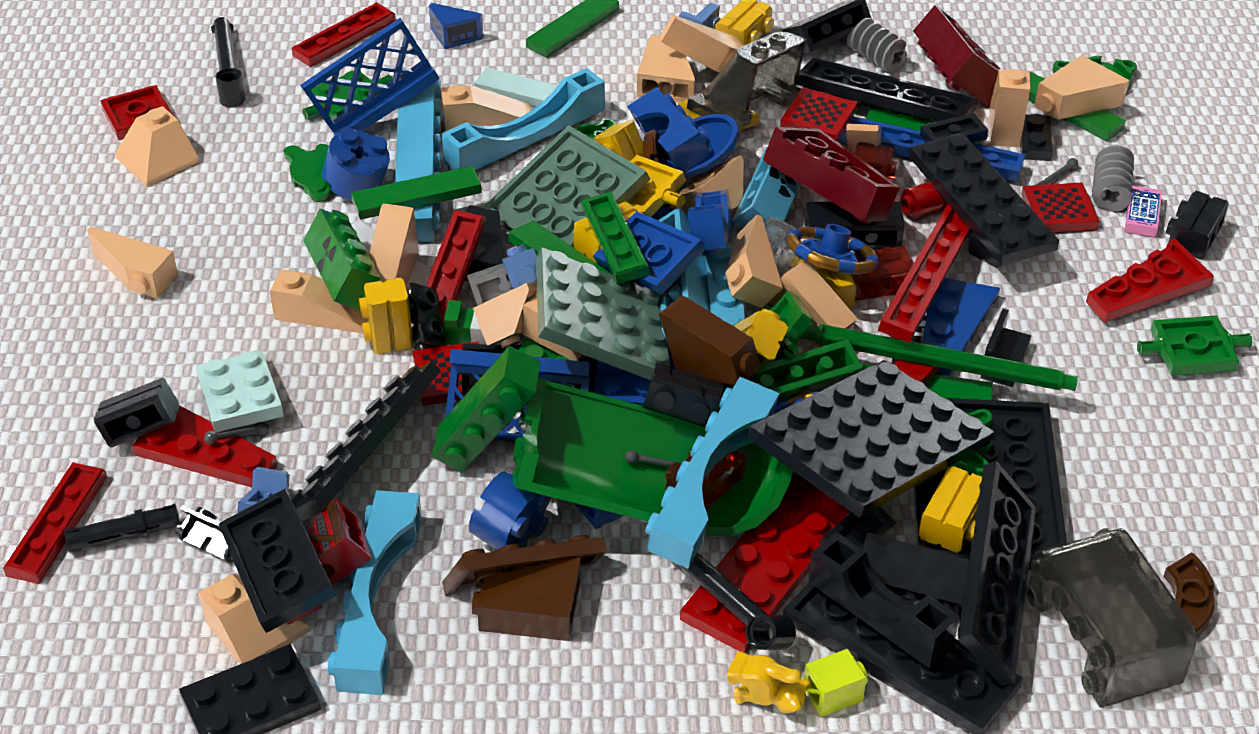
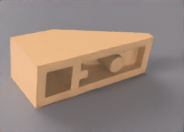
[659,15,752,78]
[441,85,531,132]
[847,124,882,167]
[725,214,783,308]
[87,227,178,299]
[270,269,368,333]

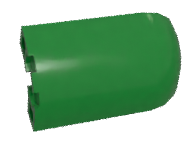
[512,378,796,537]

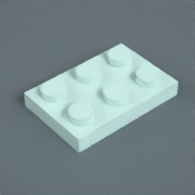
[195,350,284,433]

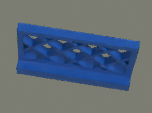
[300,18,440,135]
[445,349,593,441]

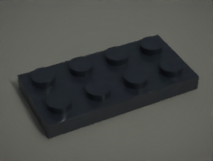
[218,489,337,633]

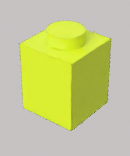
[804,649,868,717]

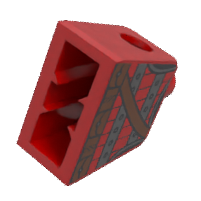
[305,498,371,585]

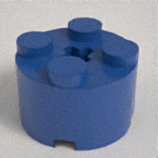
[321,127,390,200]
[469,471,551,550]

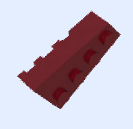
[913,5,1001,107]
[762,127,900,223]

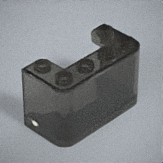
[1026,528,1196,708]

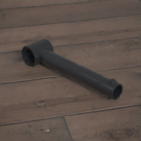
[211,17,245,107]
[679,552,796,650]

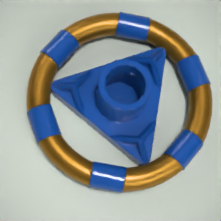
[786,224,879,274]

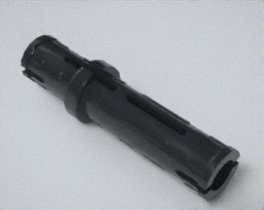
[64,503,180,553]

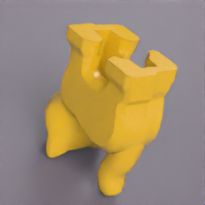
[727,651,810,714]

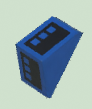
[429,3,483,49]

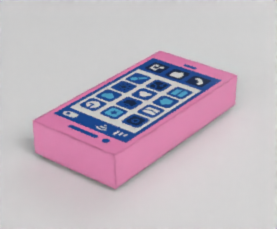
[1124,186,1162,237]

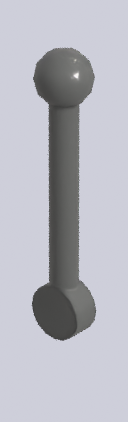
[1035,158,1079,185]
[204,422,269,445]
[625,450,691,469]

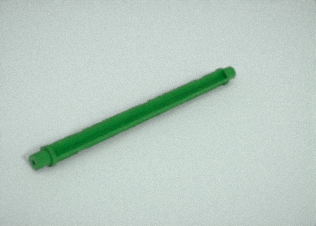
[804,324,1078,391]

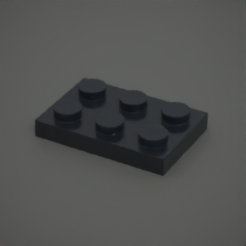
[179,644,321,734]

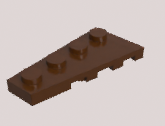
[442,535,607,596]

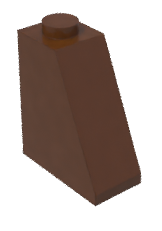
[659,296,761,386]
[472,557,581,641]

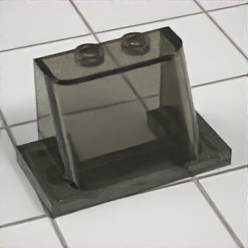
[687,32,806,129]

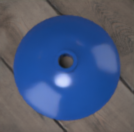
[668,114,740,179]

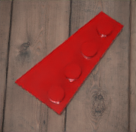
[1086,238,1214,322]
[132,406,277,488]

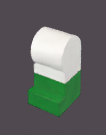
[444,300,501,345]

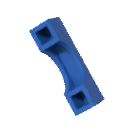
[627,87,712,173]
[687,189,733,256]

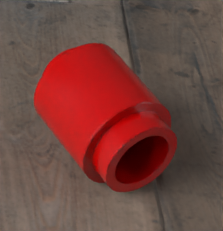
[900,181,947,219]

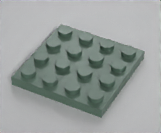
[482,125,650,248]
[536,247,670,380]

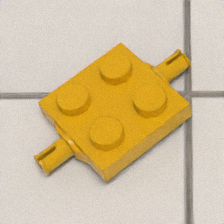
[628,155,686,217]

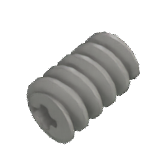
[847,18,907,74]
[1092,145,1134,211]

